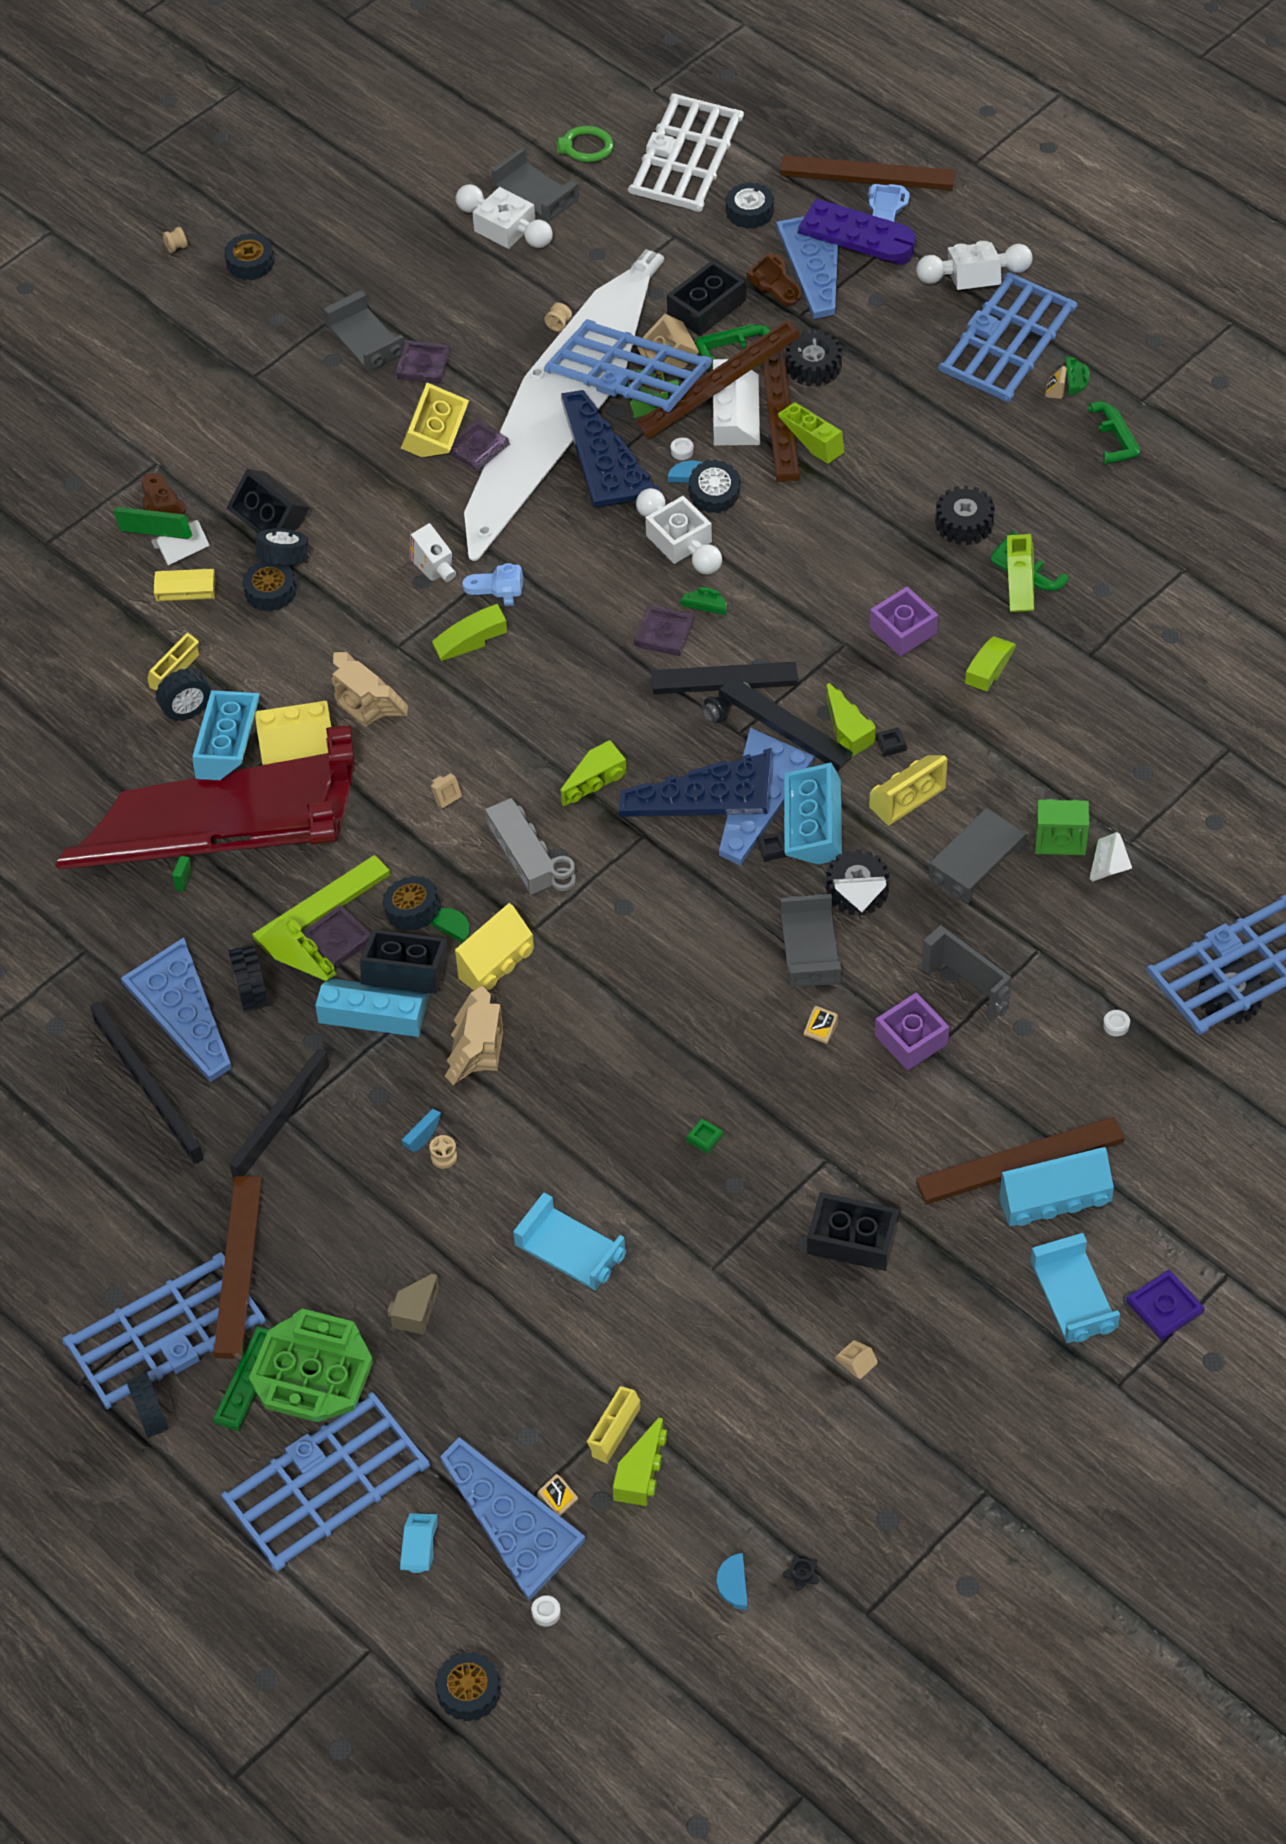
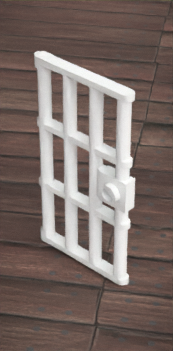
[628,94,744,212]

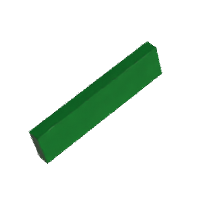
[113,507,192,539]
[213,1326,268,1432]

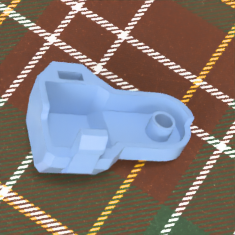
[868,184,910,222]
[462,563,523,606]

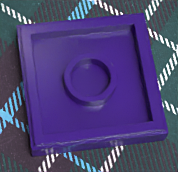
[1126,1269,1205,1341]

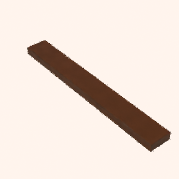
[780,155,955,191]
[636,319,801,439]
[762,348,799,482]
[916,1117,1125,1205]
[214,1176,262,1359]

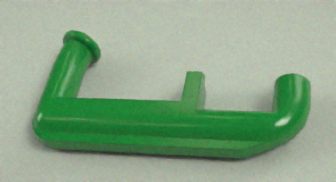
[695,325,771,368]
[1087,401,1140,465]
[991,531,1069,591]

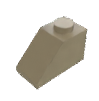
[388,1274,439,1335]

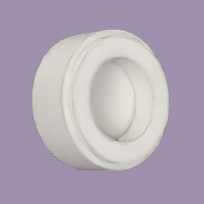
[671,438,694,460]
[1103,1010,1130,1037]
[531,1596,561,1627]

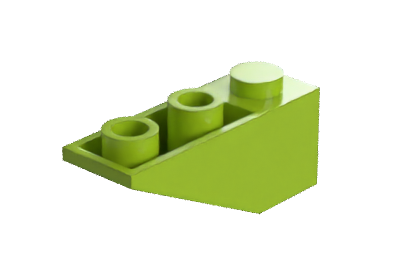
[778,402,844,464]
[1007,534,1034,612]
[826,683,876,757]
[560,740,627,807]
[258,916,338,981]
[613,1418,667,1506]

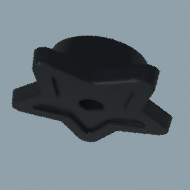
[783,1555,820,1591]

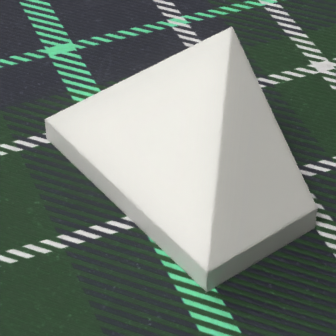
[1089,832,1132,882]
[833,877,886,912]

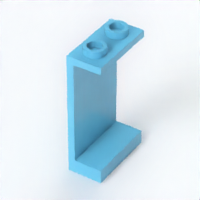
[513,1193,626,1290]
[1030,1233,1120,1343]

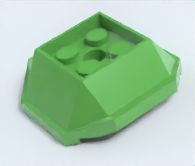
[249,1309,373,1422]

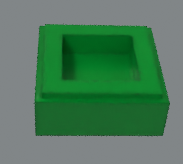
[172,856,192,892]
[686,1118,723,1154]

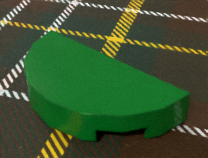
[1065,357,1090,395]
[680,587,727,616]
[429,908,470,943]

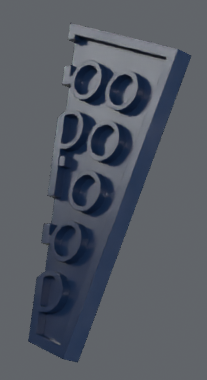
[561,390,661,507]
[619,748,773,817]

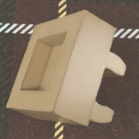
[431,773,462,809]

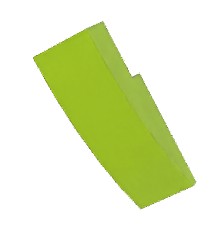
[432,604,507,661]
[965,636,1016,692]

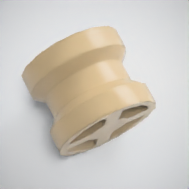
[163,227,188,253]
[544,303,572,331]
[429,1135,457,1169]

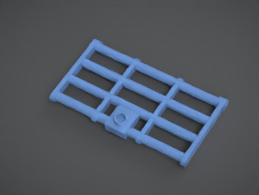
[938,272,1078,402]
[544,319,712,412]
[1146,895,1286,1035]
[62,1252,266,1410]
[220,1392,430,1572]

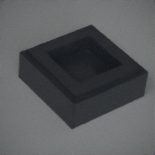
[875,727,907,757]
[757,832,788,862]

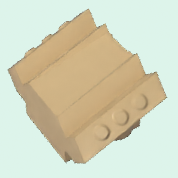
[332,652,408,727]
[445,986,503,1086]

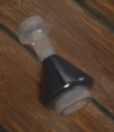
[702,682,751,723]

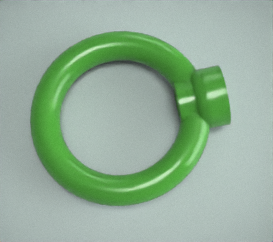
[557,126,613,162]

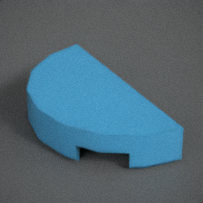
[668,460,702,483]
[402,1109,441,1152]
[716,1553,748,1610]

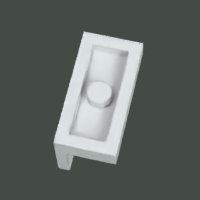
[151,520,210,565]

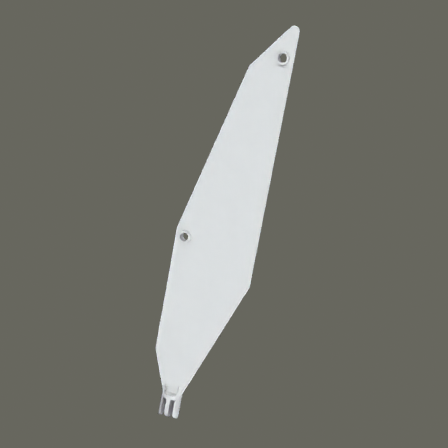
[464,249,664,561]

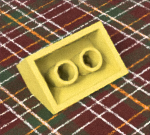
[401,383,469,457]
[255,701,331,765]
[869,755,947,826]
[455,903,534,991]

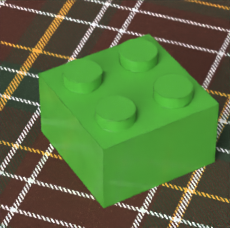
[1035,799,1089,855]

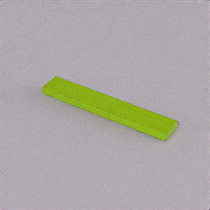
[252,855,390,955]

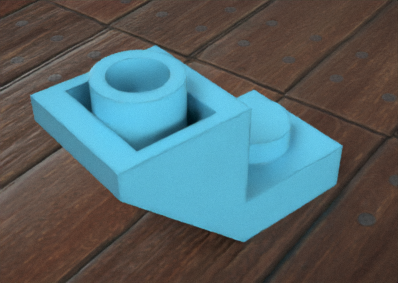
[400,1513,438,1573]

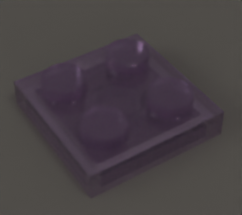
[396,340,450,384]
[448,419,510,471]
[634,605,694,656]
[302,904,371,969]

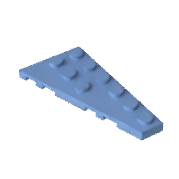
[776,216,838,319]
[719,728,814,866]
[121,937,232,1083]
[440,1437,586,1602]

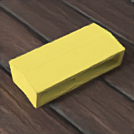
[154,569,216,601]
[148,632,199,691]
[587,1386,641,1464]

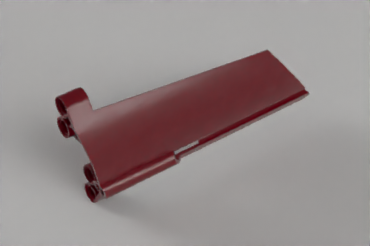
[55,725,354,869]

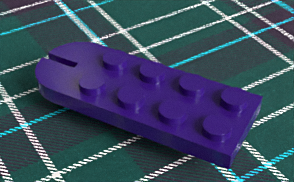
[798,198,915,265]

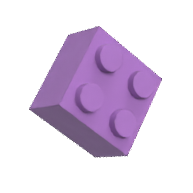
[870,587,938,657]
[875,992,949,1071]

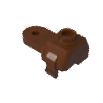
[747,253,801,306]
[142,473,186,515]

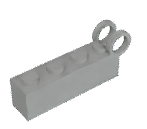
[485,798,576,895]

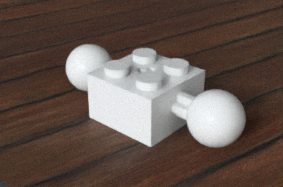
[456,184,553,249]
[916,241,1032,290]
[636,488,722,575]

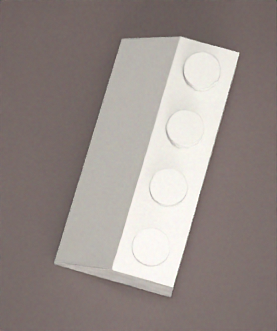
[713,359,760,446]

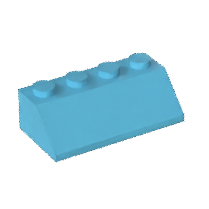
[192,690,260,780]
[784,763,842,865]
[315,979,430,1037]
[999,1147,1114,1227]

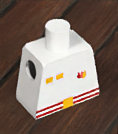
[410,523,456,582]

